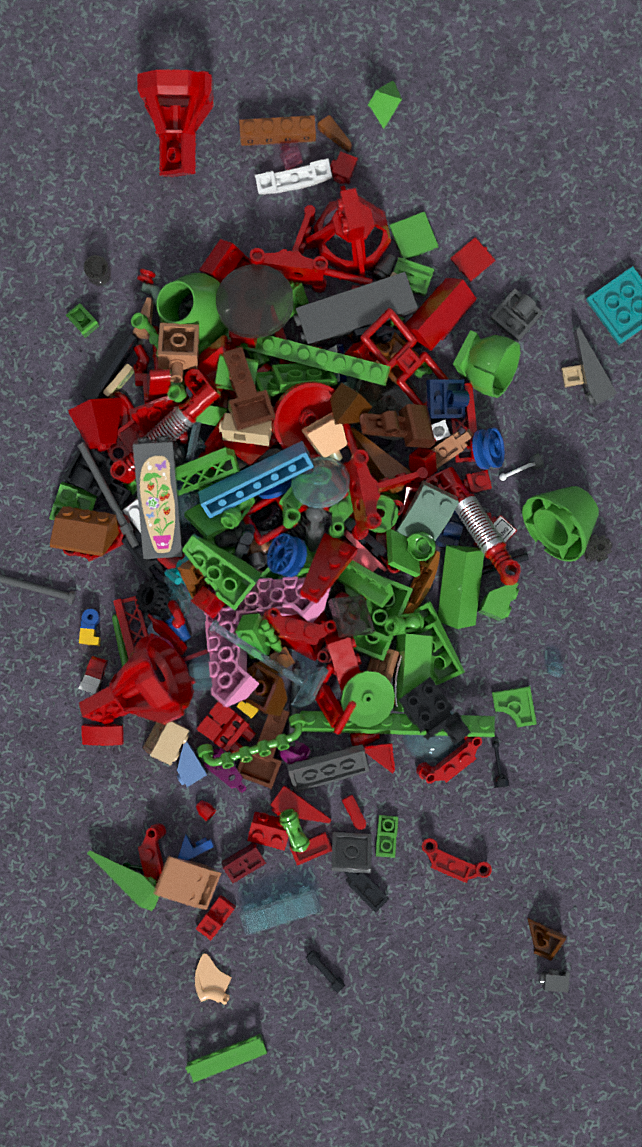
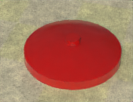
[272,381,335,459]

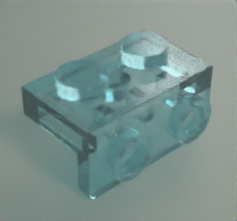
[164,576,191,620]

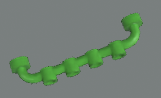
[131,313,187,402]
[197,714,306,769]

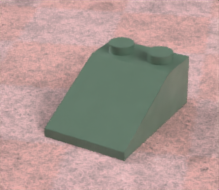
[396,480,459,541]

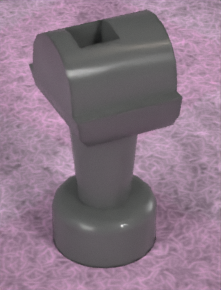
[215,530,237,547]

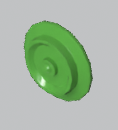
[341,671,395,727]

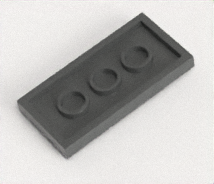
[287,744,369,792]

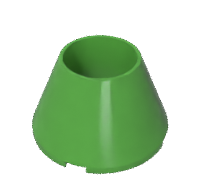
[156,273,230,344]
[522,486,599,562]

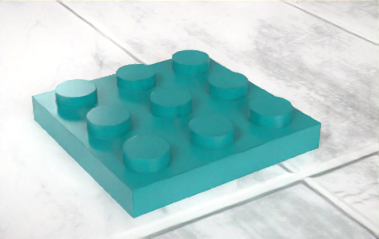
[586,266,642,345]

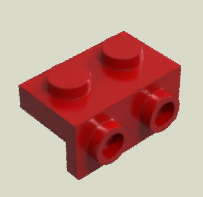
[247,812,288,851]

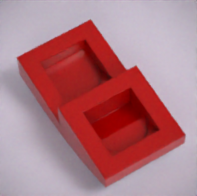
[196,895,236,941]

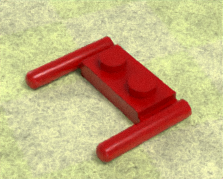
[312,664,356,735]

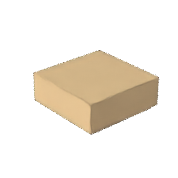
[561,365,584,387]

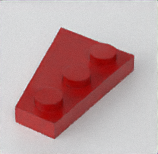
[128,394,190,437]

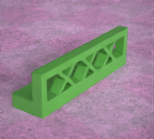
[176,447,240,496]
[337,560,394,608]
[185,1034,267,1082]

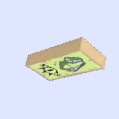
[103,364,134,398]

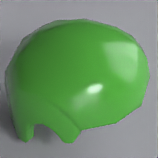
[406,532,436,561]

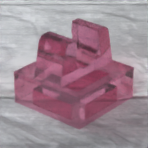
[280,144,303,171]

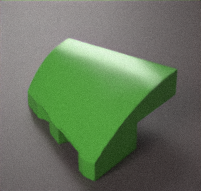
[49,482,97,520]

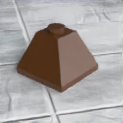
[244,662,288,716]

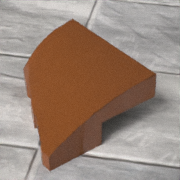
[177,560,212,598]

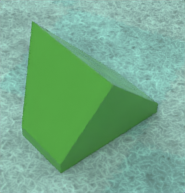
[368,81,402,128]

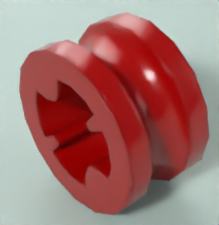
[137,269,156,284]

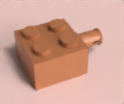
[158,323,199,383]

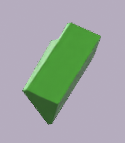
[255,363,337,400]
[438,545,484,629]
[352,574,413,661]
[410,601,465,685]
[393,634,435,712]

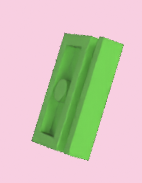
[394,257,434,296]

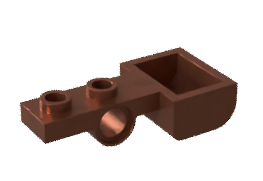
[223,347,276,431]
[359,404,435,448]
[237,710,290,789]

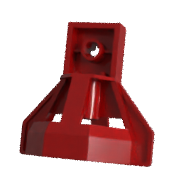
[137,70,214,177]
[306,186,391,277]
[79,633,196,725]

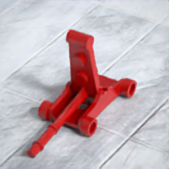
[250,205,373,293]
[134,326,188,445]
[339,423,428,540]

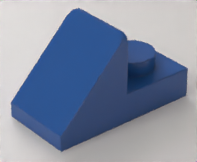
[178,834,215,860]

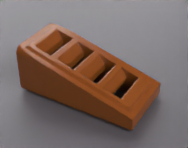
[318,115,352,153]

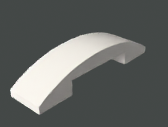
[255,159,332,194]

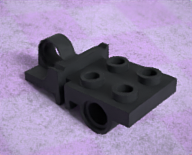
[63,448,131,508]
[398,677,471,744]

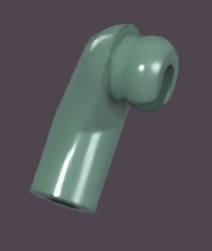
[141,282,161,306]

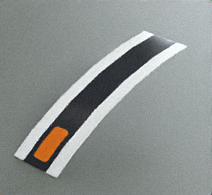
[391,655,402,707]

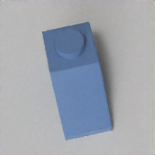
[177,741,208,787]

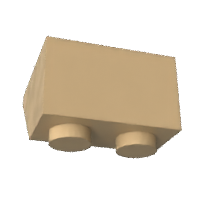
[143,721,189,766]

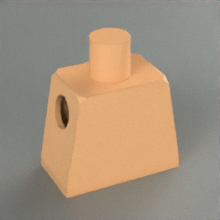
[302,412,347,462]

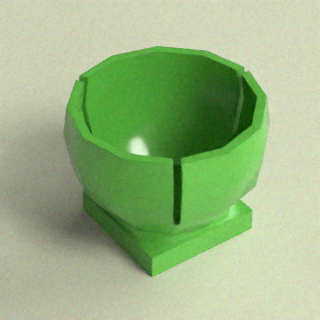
[453,330,521,398]

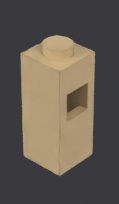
[219,413,272,446]

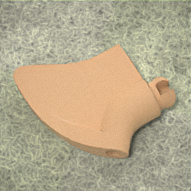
[195,953,232,1005]

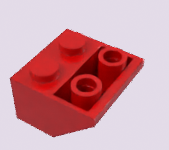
[199,239,253,288]

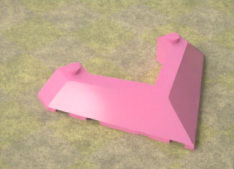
[204,577,330,707]

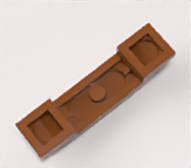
[403,550,440,619]

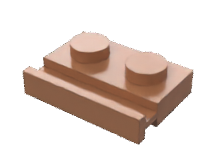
[367,649,399,683]

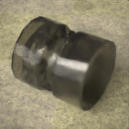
[83,255,111,286]

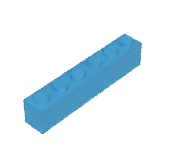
[198,441,314,519]

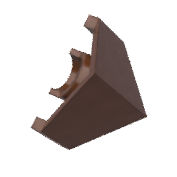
[330,383,372,425]
[527,918,567,961]

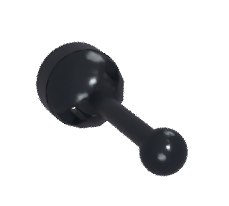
[492,741,510,788]

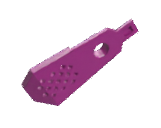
[204,748,247,793]

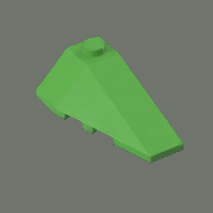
[182,534,262,610]
[87,851,159,911]

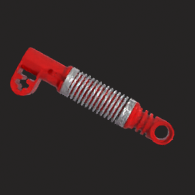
[110,369,221,484]
[426,467,521,585]

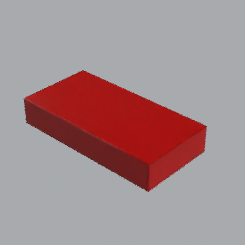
[290,832,332,866]

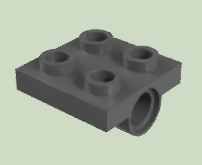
[490,289,544,342]

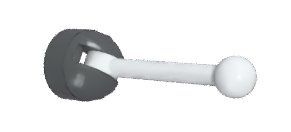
[499,453,545,481]

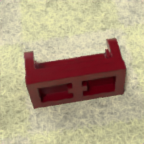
[222,843,266,884]

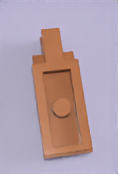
[430,429,473,468]

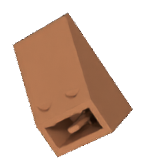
[154,856,221,910]

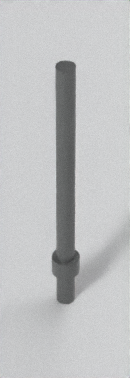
[77,442,139,548]

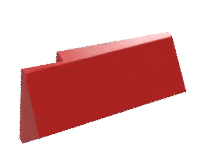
[405,278,477,351]

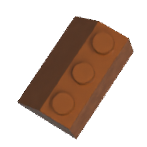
[50,506,119,556]

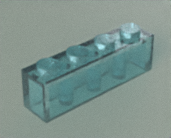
[239,885,321,936]

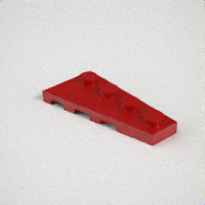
[300,533,358,604]

